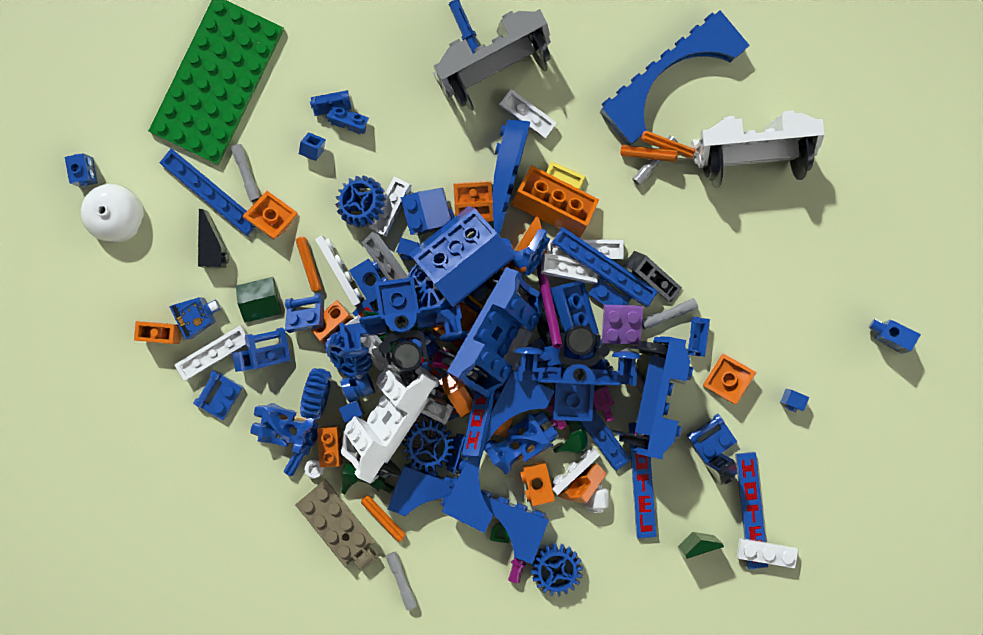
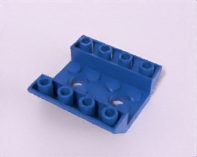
[409,206,515,307]

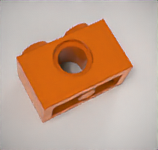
[134,321,181,344]
[317,425,343,467]
[520,461,555,506]

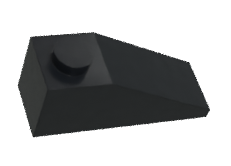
[198,209,229,268]
[623,251,682,303]
[704,453,737,485]

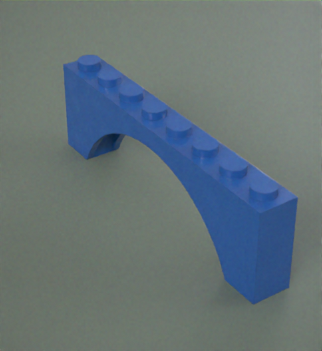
[600,10,750,145]
[441,370,554,533]
[387,462,549,564]

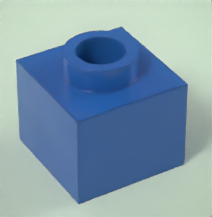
[298,132,326,161]
[396,237,420,261]
[411,328,440,358]
[232,350,252,372]
[780,389,809,413]
[339,400,365,422]

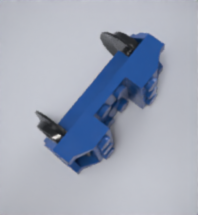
[438,267,543,398]
[612,336,693,459]

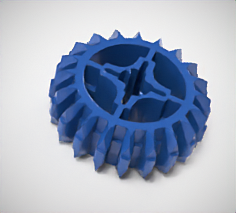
[335,175,387,227]
[325,331,373,380]
[300,368,332,420]
[402,419,455,472]
[531,543,583,597]

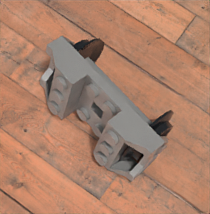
[433,9,551,111]

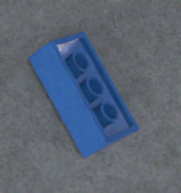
[550,281,602,365]

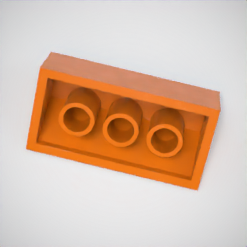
[511,165,600,238]

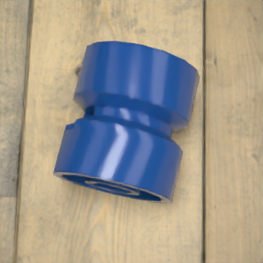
[340,373,375,403]

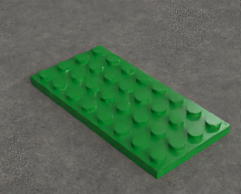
[148,0,284,165]

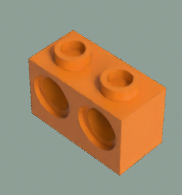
[311,300,354,344]

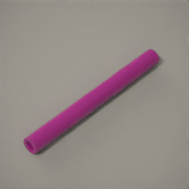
[536,262,563,348]

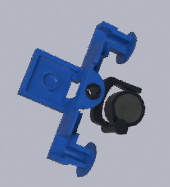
[339,277,469,374]
[514,324,641,421]

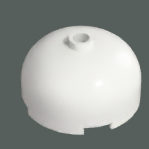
[81,184,144,243]

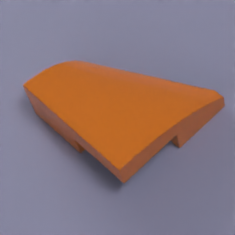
[557,463,606,503]

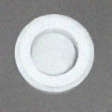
[305,459,325,479]

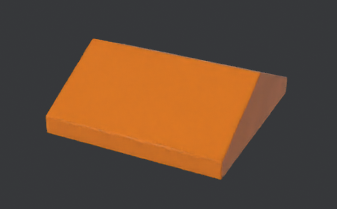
[243,191,298,240]
[703,353,757,405]

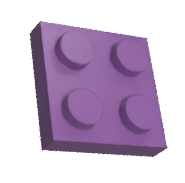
[601,304,643,344]

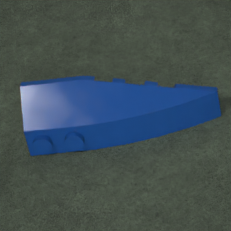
[492,120,530,236]

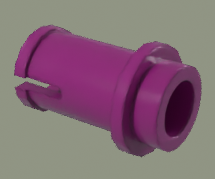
[508,557,526,583]

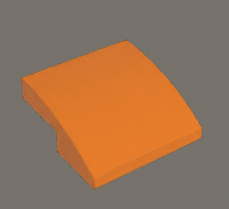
[453,181,493,221]

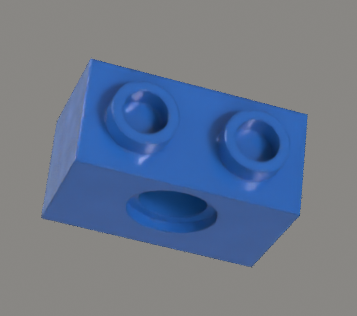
[349,258,388,304]

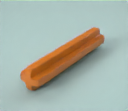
[641,131,695,159]
[620,145,678,162]
[295,236,322,292]
[361,495,406,542]

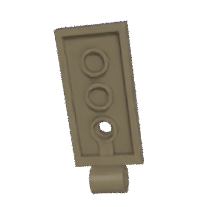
[295,480,378,571]

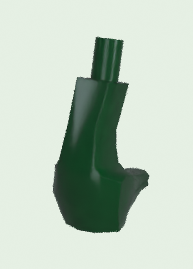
[553,420,588,454]
[341,462,394,494]

